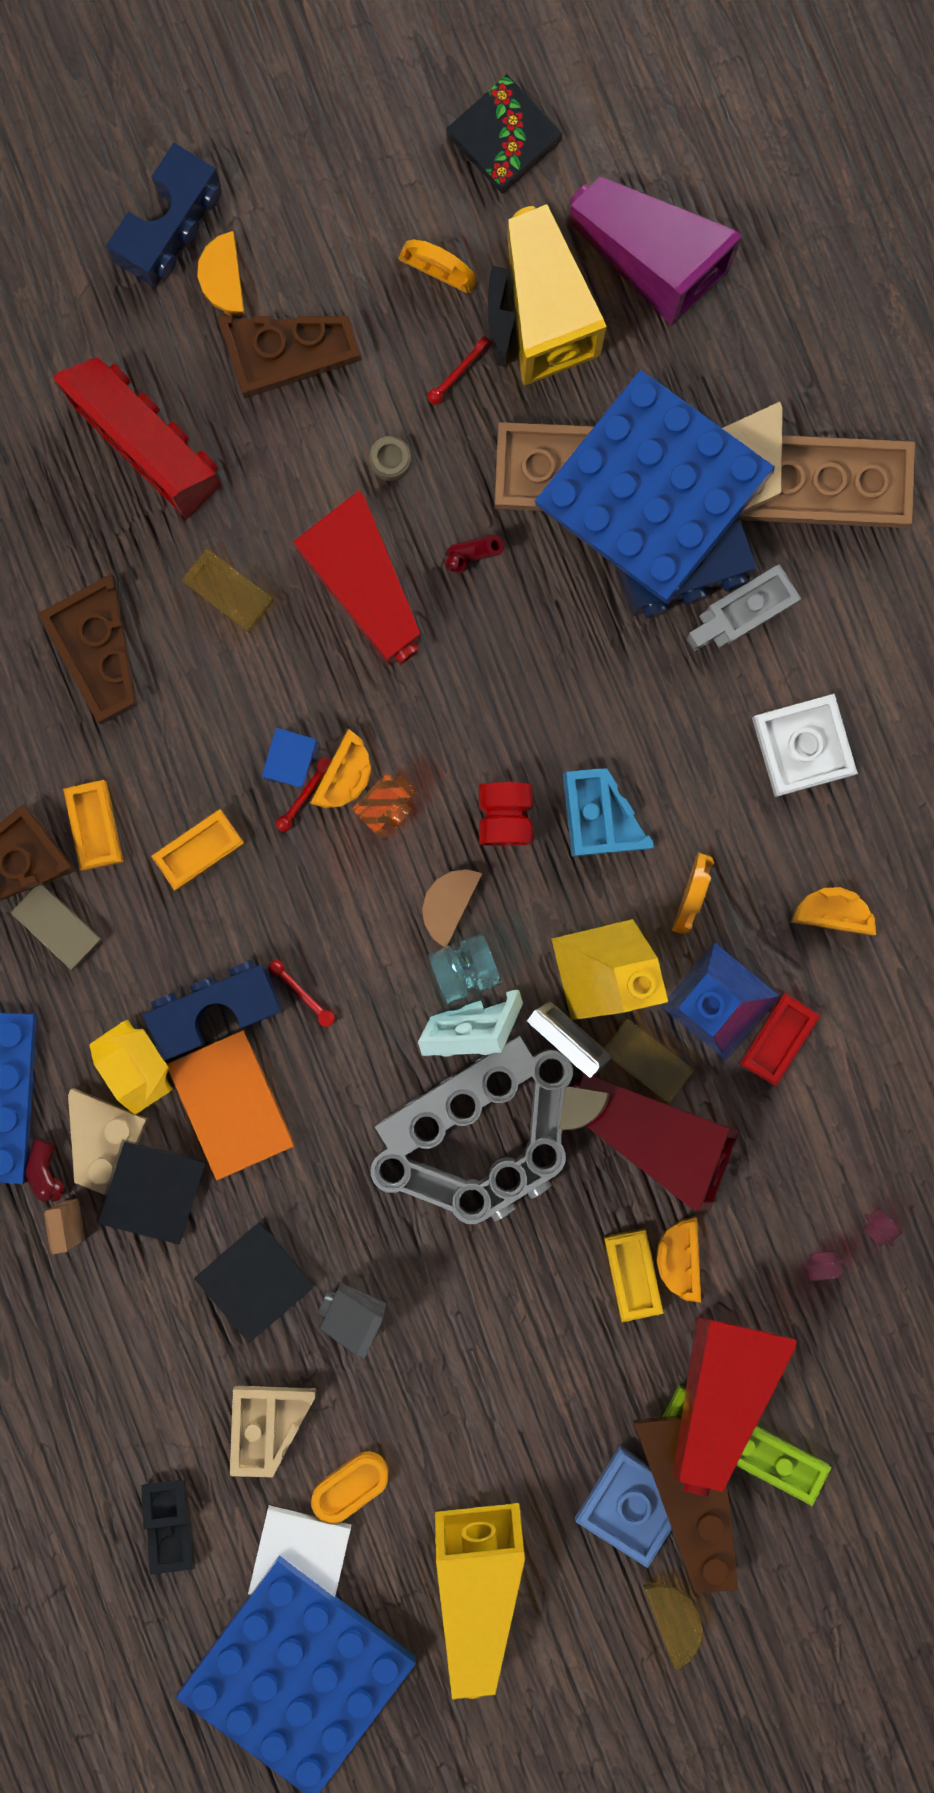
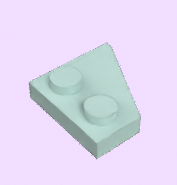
[418,990,523,1057]

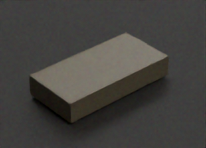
[10,884,102,970]

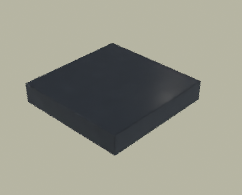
[96,1139,205,1245]
[194,1221,315,1343]

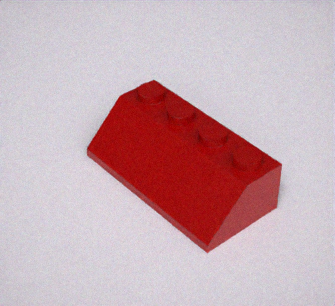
[53,357,221,520]

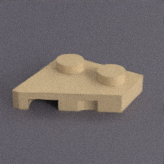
[68,1088,149,1194]
[230,1386,317,1477]

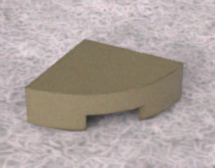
[559,1086,611,1130]

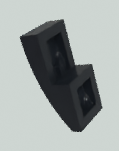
[488,266,516,367]
[141,1479,195,1575]

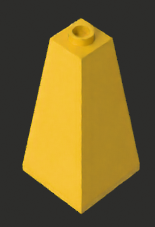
[507,204,607,386]
[551,919,668,1020]
[435,1503,525,1699]

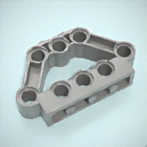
[371,1035,573,1224]

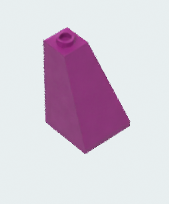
[568,176,742,326]

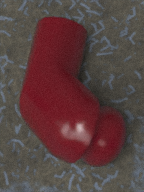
[445,535,504,573]
[25,1139,64,1202]

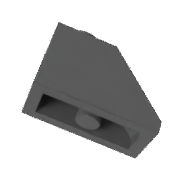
[318,1283,387,1359]

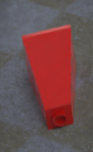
[673,1316,797,1496]

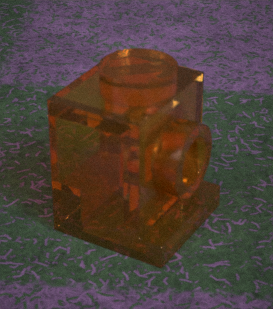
[352,773,418,842]

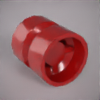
[478,782,533,846]

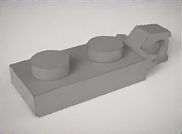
[686,564,801,652]

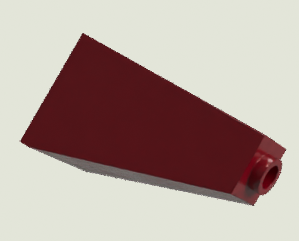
[573,1073,740,1211]

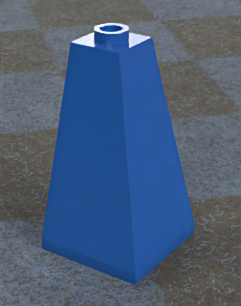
[661,942,779,1060]

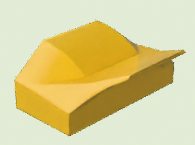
[89,1020,173,1115]

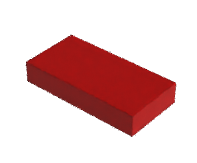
[738,993,821,1087]

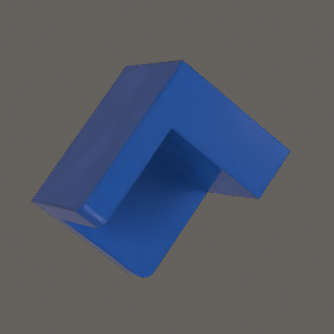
[262,728,320,788]

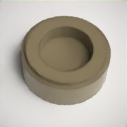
[369,436,411,481]

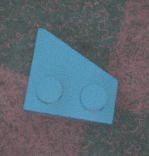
[563,768,654,857]

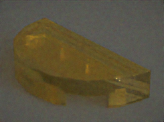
[643,1582,703,1671]

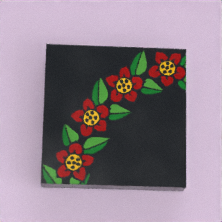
[446,74,563,194]

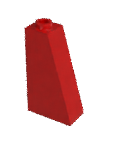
[293,490,421,667]

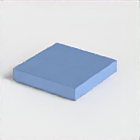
[575,1445,672,1568]

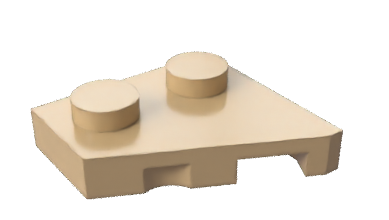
[722,402,782,515]

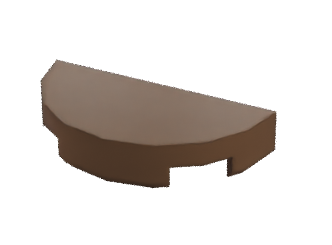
[422,869,482,949]

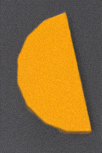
[197,231,245,317]
[398,239,477,294]
[309,729,371,808]
[672,852,714,935]
[790,887,876,936]
[655,1216,701,1303]

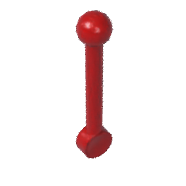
[427,336,491,405]
[276,758,331,832]
[268,960,335,1027]

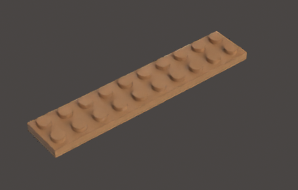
[494,422,915,528]

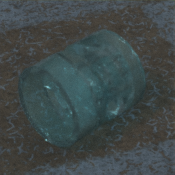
[427,933,502,1005]

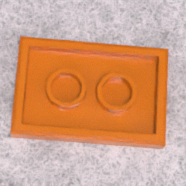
[167,1030,295,1181]

